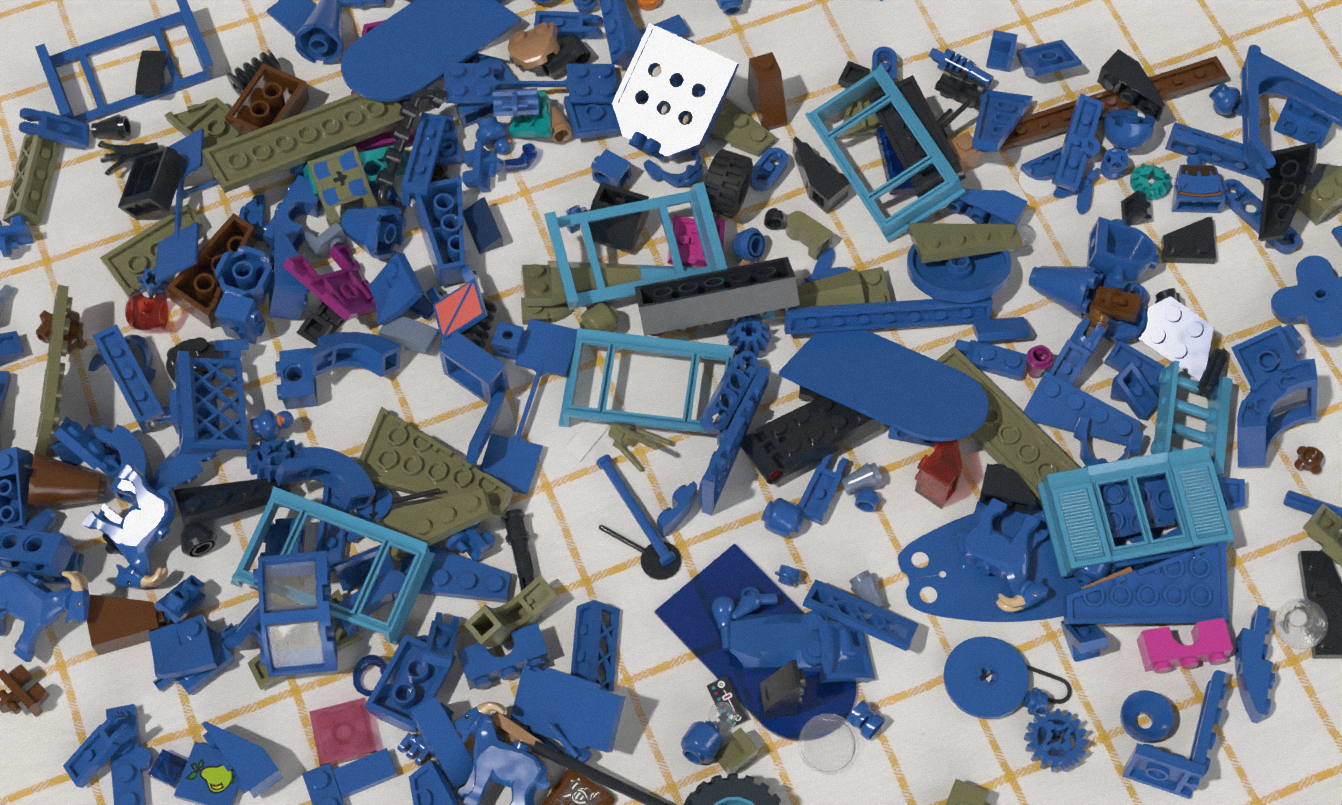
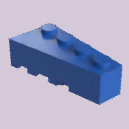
[412,176,465,286]

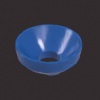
[1120,690,1174,743]

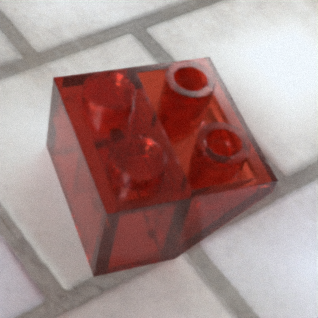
[914,440,963,509]

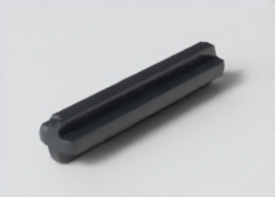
[1197,348,1228,397]

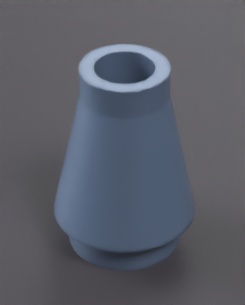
[841,462,883,494]
[849,570,886,608]

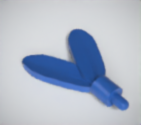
[1053,168,1100,214]
[801,248,852,285]

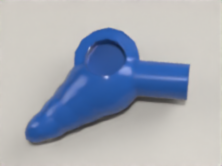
[731,587,777,619]

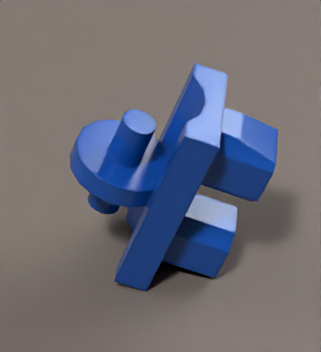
[492,88,539,117]
[462,140,503,193]
[0,216,33,258]
[446,522,495,562]
[154,575,206,624]

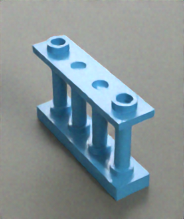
[1150,360,1233,477]

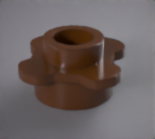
[1294,446,1324,474]

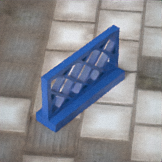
[175,351,248,453]

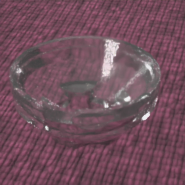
[1275,598,1328,649]

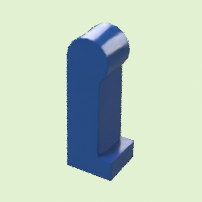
[333,570,406,638]

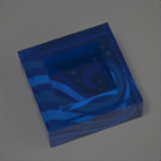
[148,749,187,789]

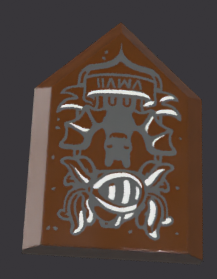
[541,769,616,805]

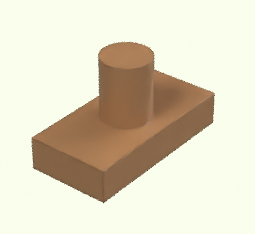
[492,711,548,749]

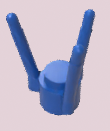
[528,722,593,763]

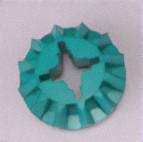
[1130,162,1171,199]

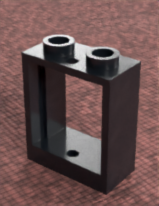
[118,146,186,220]

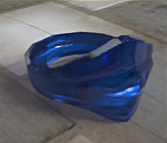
[353,654,388,697]

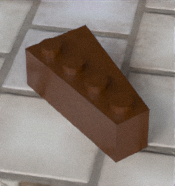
[167,213,257,329]

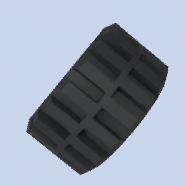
[704,149,753,219]

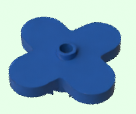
[1271,255,1342,343]

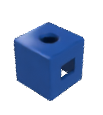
[492,322,525,361]

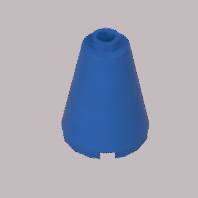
[295,0,343,64]

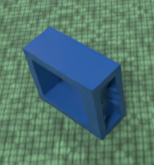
[439,331,509,405]

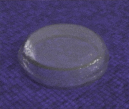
[798,714,859,775]

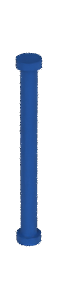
[596,454,676,566]

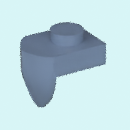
[303,223,346,259]

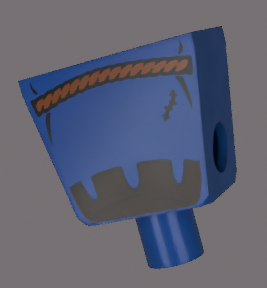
[1171,155,1226,213]

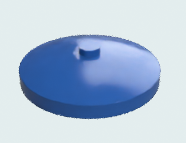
[907,244,1011,303]

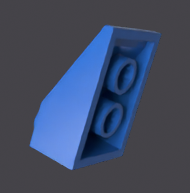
[268,224,311,320]

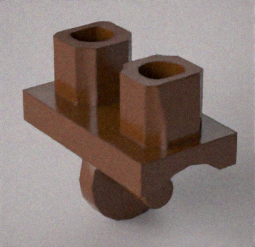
[1088,286,1143,322]
[36,310,87,354]
[0,664,50,717]

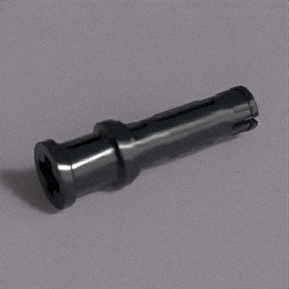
[501,509,535,591]

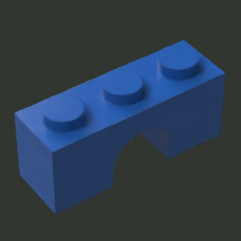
[262,175,323,252]
[457,623,550,690]

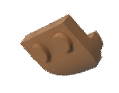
[508,22,560,69]

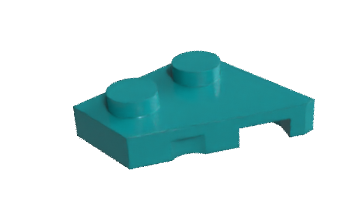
[508,92,552,137]

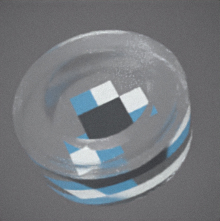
[708,702,738,732]

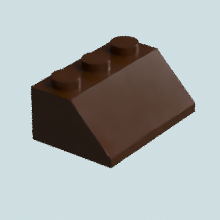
[225,63,309,135]

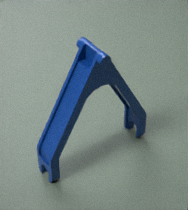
[1239,45,1342,180]

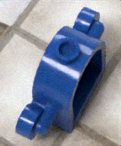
[1087,217,1159,291]

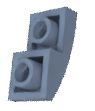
[378,316,440,353]

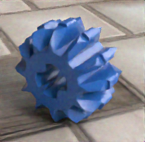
[726,315,771,357]

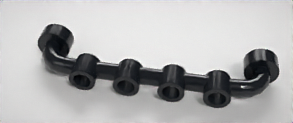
[375,86,446,216]

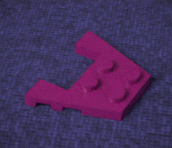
[283,243,377,321]

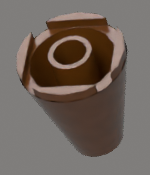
[28,454,106,508]

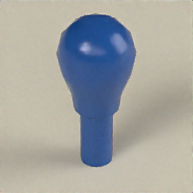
[711,596,736,650]

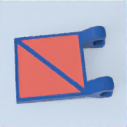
[427,265,488,341]

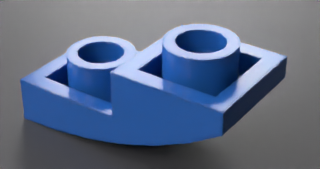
[437,116,463,166]
[657,481,697,538]

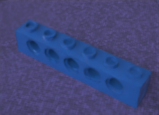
[0,525,74,577]

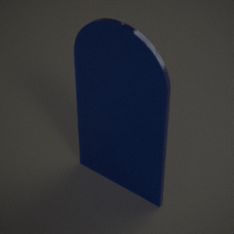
[654,543,857,741]

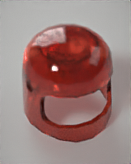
[125,292,168,331]

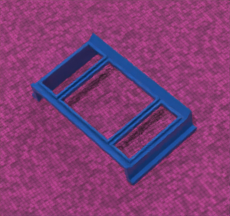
[35,0,213,123]

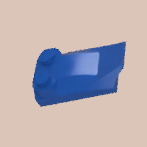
[730,611,829,671]
[365,634,456,732]

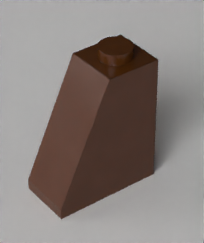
[747,52,788,131]
[87,594,167,655]

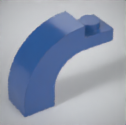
[305,332,401,378]
[84,424,152,505]
[275,447,376,512]

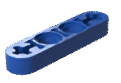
[1222,179,1300,255]
[700,350,759,434]

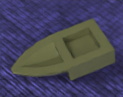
[521,297,574,325]

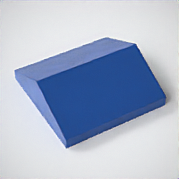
[1017,40,1081,76]
[1231,325,1300,387]

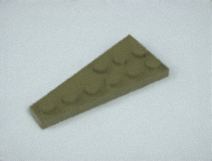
[33,285,73,459]
[358,406,514,517]

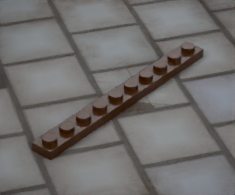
[1000,56,1228,151]

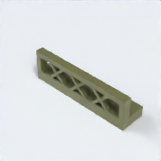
[3,135,61,225]

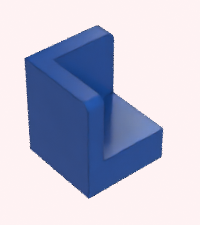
[986,30,1018,72]

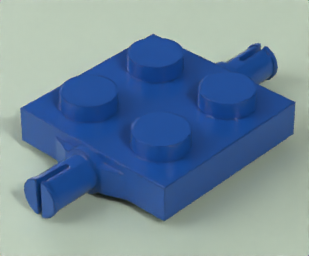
[153,623,235,695]

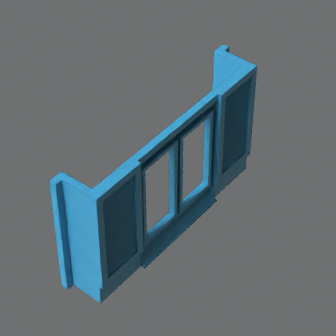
[1037,446,1235,578]

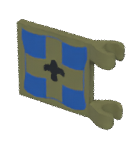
[307,146,378,227]

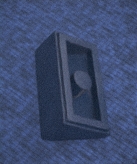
[463,197,503,254]

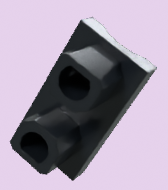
[935,67,986,108]

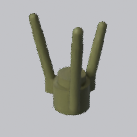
[608,422,672,472]

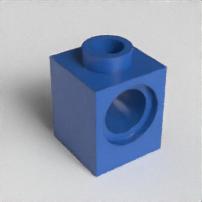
[591,149,631,188]

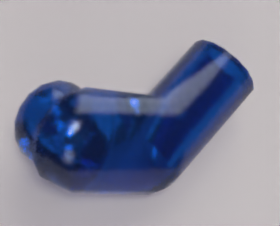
[505,143,537,172]

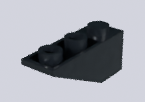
[1097,49,1165,121]
[792,137,850,214]
[759,660,806,720]

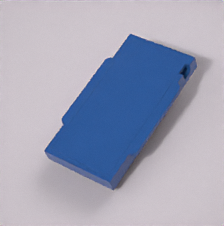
[510,664,626,753]

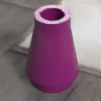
[1027,345,1053,379]

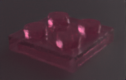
[309,697,377,766]

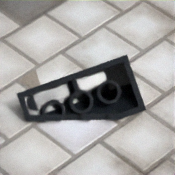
[1258,142,1318,242]

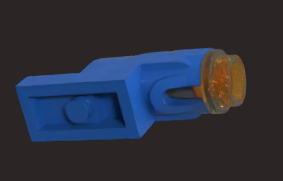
[1048,308,1110,385]

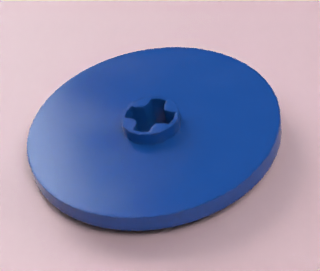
[943,636,1029,719]

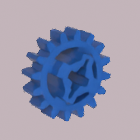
[246,437,302,482]
[1024,708,1088,772]

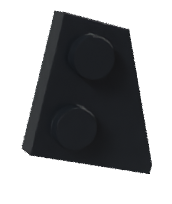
[1161,217,1216,264]

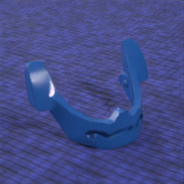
[643,149,705,187]
[88,334,156,383]
[1073,415,1143,466]

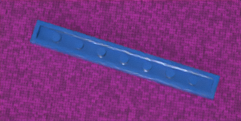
[784,297,993,335]

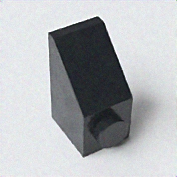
[979,463,1036,515]

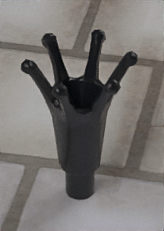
[97,141,159,175]

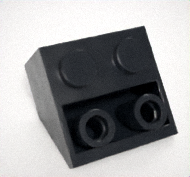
[588,182,649,254]

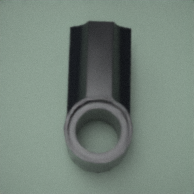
[541,34,592,78]

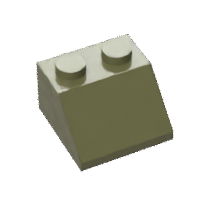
[1298,163,1342,225]

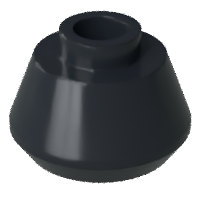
[180,523,217,557]

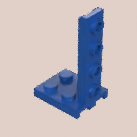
[1122,670,1228,799]

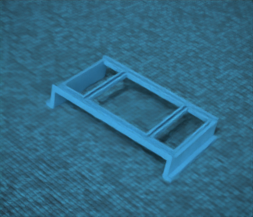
[805,63,966,243]
[544,182,727,310]
[559,328,736,445]
[231,486,435,645]

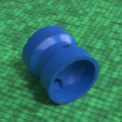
[846,700,886,740]

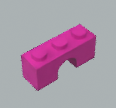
[1136,618,1233,673]

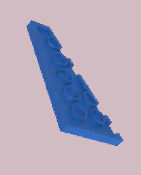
[1084,464,1245,539]
[1063,542,1229,624]

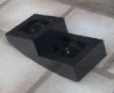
[135,50,168,95]
[296,302,344,346]

